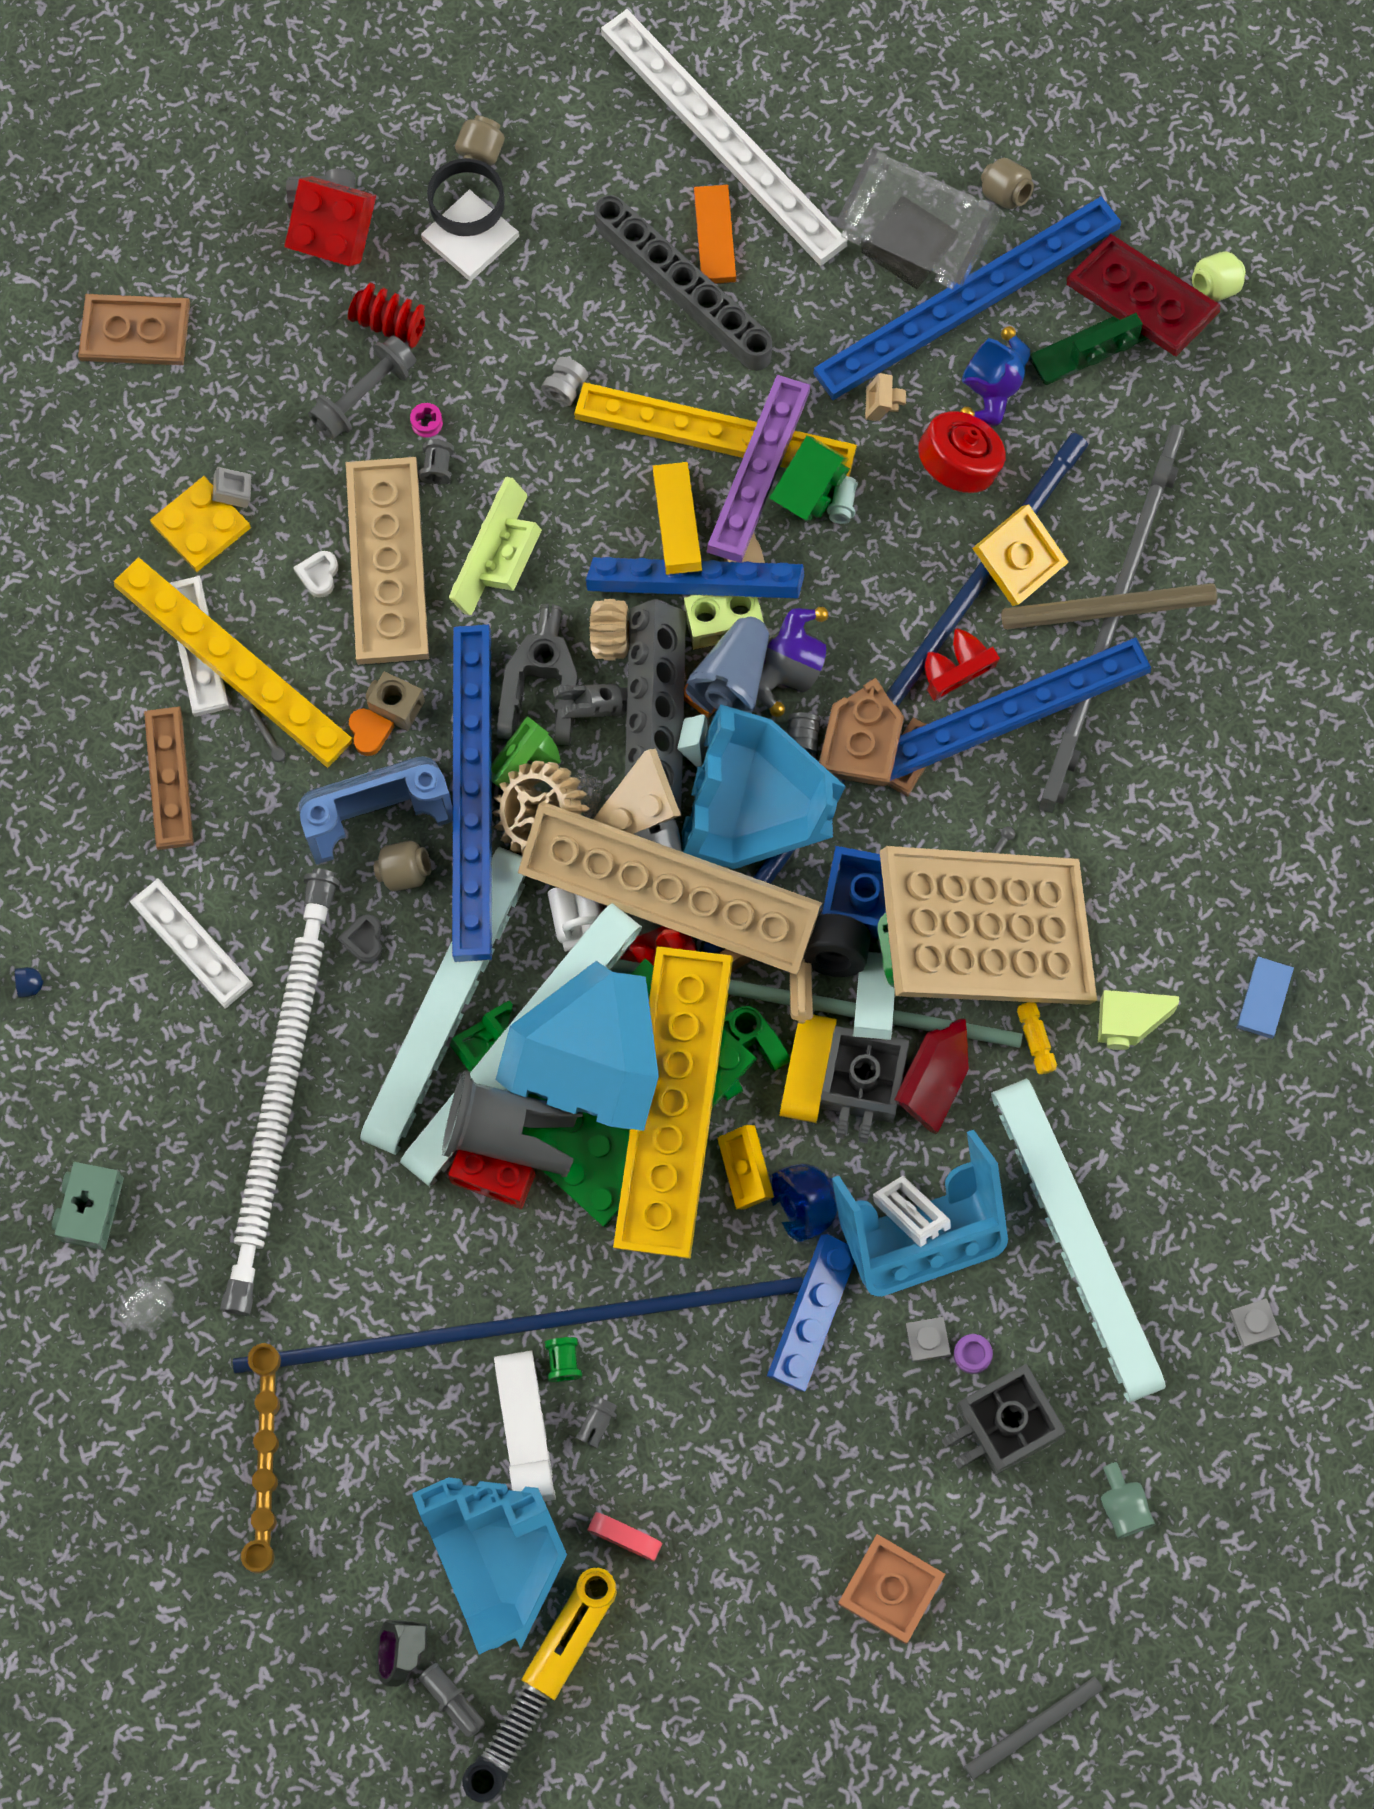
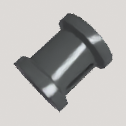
[419,439,454,484]

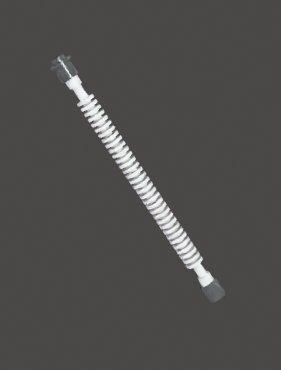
[220,869,340,1316]

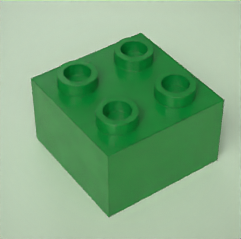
[770,436,850,521]

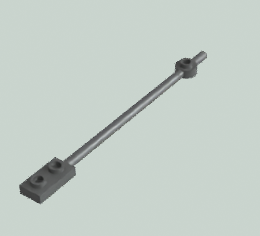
[1038,425,1185,813]

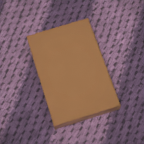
[78,294,190,365]

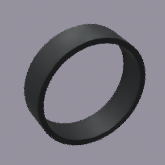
[427,158,505,236]

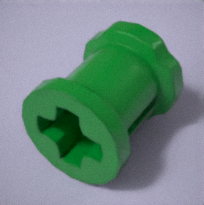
[545,1337,582,1382]

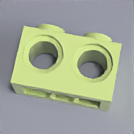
[684,595,764,649]

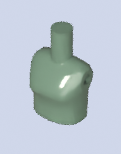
[1100,1462,1156,1539]

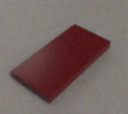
[1066,234,1221,357]

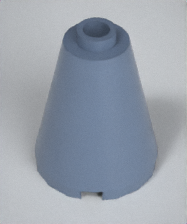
[686,617,769,713]

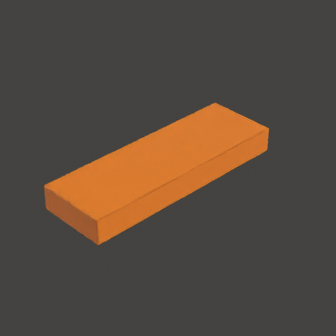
[694,185,736,284]

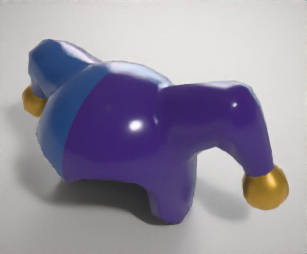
[960,326,1030,426]

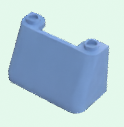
[299,756,453,865]

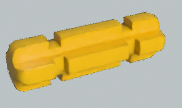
[1017,1002,1057,1074]

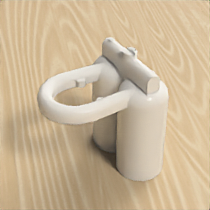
[547,887,604,952]

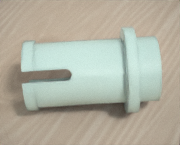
[827,476,858,524]

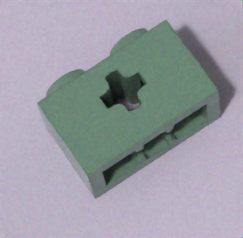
[52,1162,124,1251]

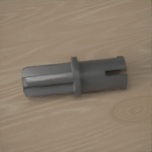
[418,1663,485,1737]

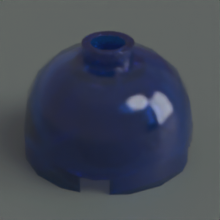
[769,1164,837,1242]

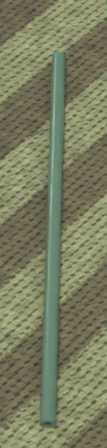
[610,959,1023,1048]

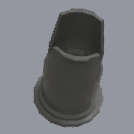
[442,1071,583,1177]

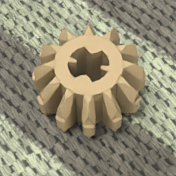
[589,599,629,661]

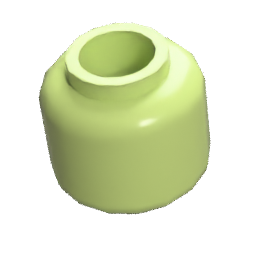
[1192,251,1245,302]

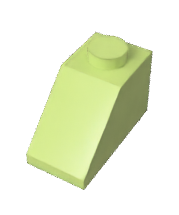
[1098,990,1179,1050]

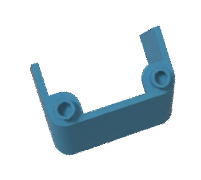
[832,1130,1008,1296]

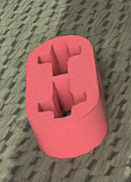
[587,1512,663,1562]

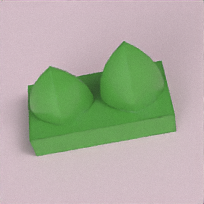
[491,716,561,789]

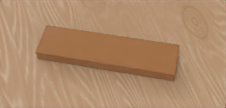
[144,706,194,850]

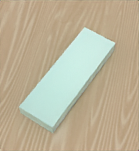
[853,952,895,1040]

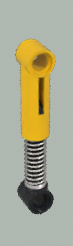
[462,1567,617,1803]

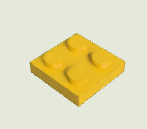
[150,476,251,572]
[972,504,1068,606]

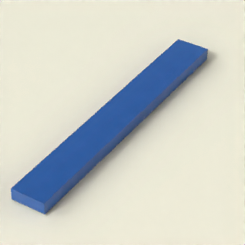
[890,637,1151,781]

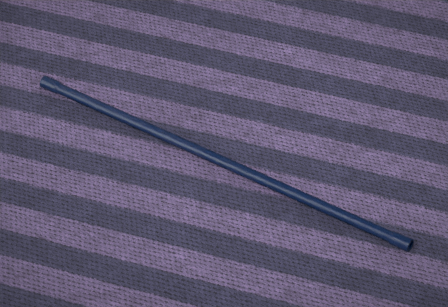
[700,433,1088,954]

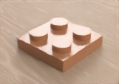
[838,1534,945,1645]

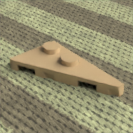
[593,749,681,834]

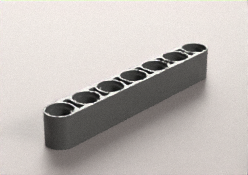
[594,195,772,371]

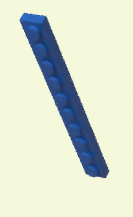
[813,196,1121,400]
[452,624,492,962]

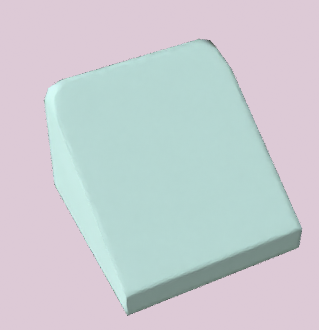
[677,714,708,768]

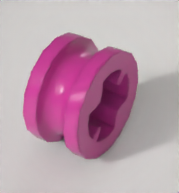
[410,403,443,438]

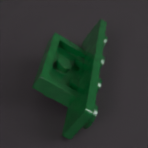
[1030,313,1148,385]

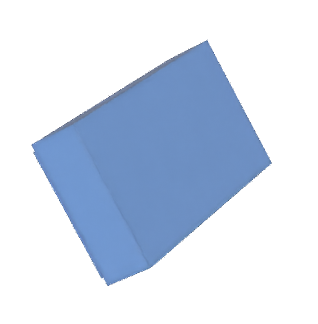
[1236,957,1294,1039]

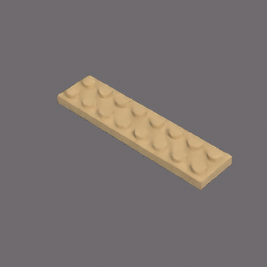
[518,801,822,975]

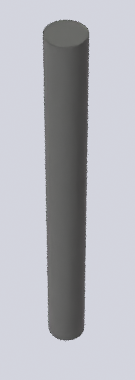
[964,1676,1103,1780]

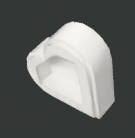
[293,551,338,597]

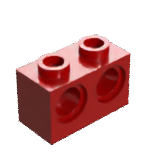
[448,1150,536,1209]

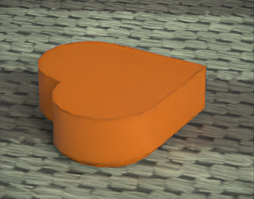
[349,708,395,756]

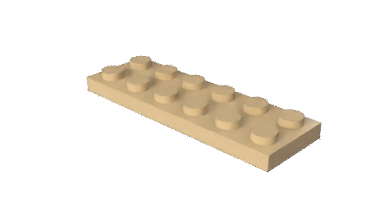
[346,457,429,665]

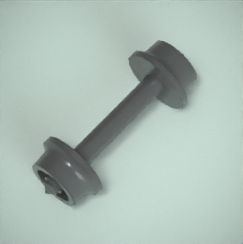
[308,336,416,440]

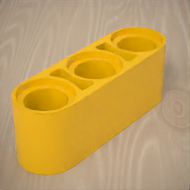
[779,1015,837,1123]

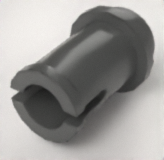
[575,1396,617,1449]

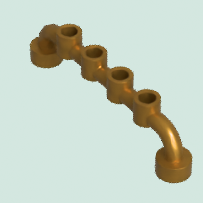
[241,1343,281,1574]

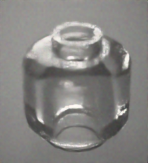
[117,1276,176,1333]

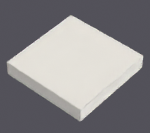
[421,189,519,282]

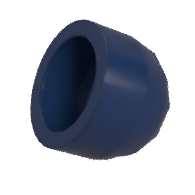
[15,967,43,998]

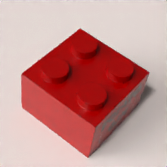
[284,176,376,266]

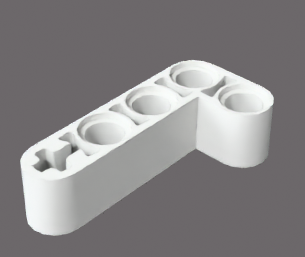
[494,1350,556,1501]

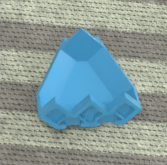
[682,704,846,869]
[495,961,659,1131]
[412,1478,567,1654]

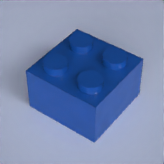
[822,846,886,940]

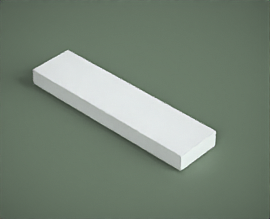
[170,576,229,717]
[130,878,253,1009]

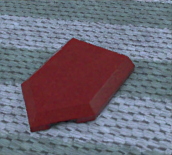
[894,1018,969,1134]

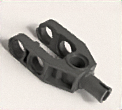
[497,604,579,746]

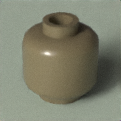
[455,115,505,166]
[981,157,1034,210]
[374,840,431,892]

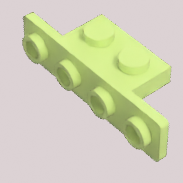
[449,477,542,615]

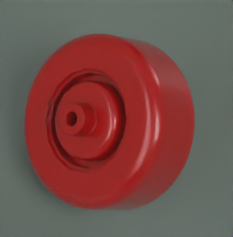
[918,411,1006,493]

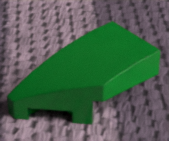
[449,1000,513,1073]

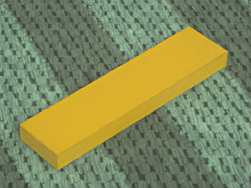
[653,462,702,575]

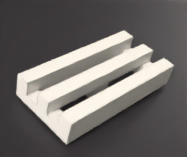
[873,1176,951,1247]

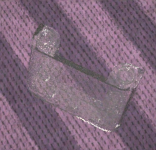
[835,147,1003,289]

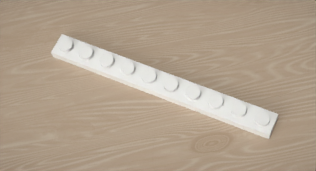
[601,9,847,266]

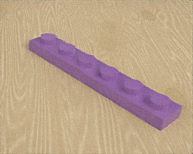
[707,375,810,563]

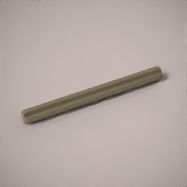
[1001,583,1218,629]

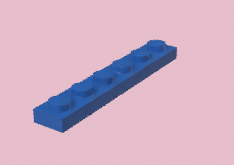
[586,557,805,598]

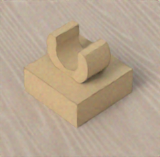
[865,373,906,421]

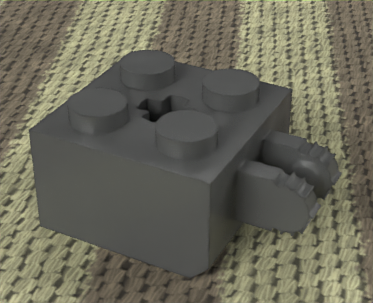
[819,1026,909,1144]
[942,1363,1066,1476]

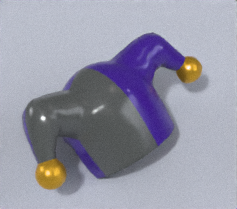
[757,607,828,717]

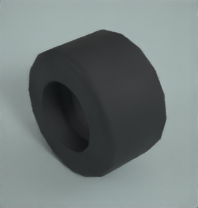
[803,914,871,977]

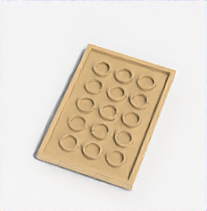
[880,846,1097,1005]

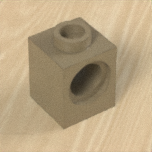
[365,671,425,731]

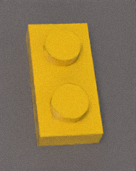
[717,1125,774,1209]

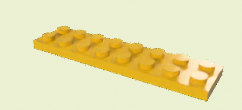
[613,946,733,1259]

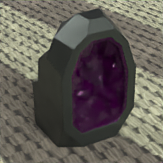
[376,1620,428,1687]

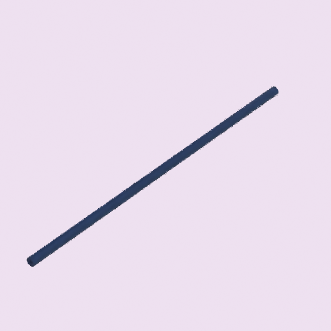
[233,1276,803,1374]

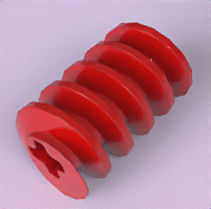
[348,282,426,348]

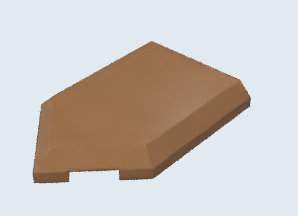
[819,678,904,786]

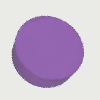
[954,1334,993,1374]

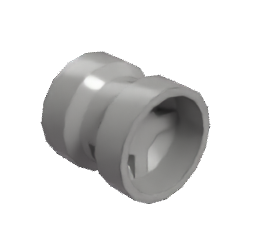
[541,357,588,406]

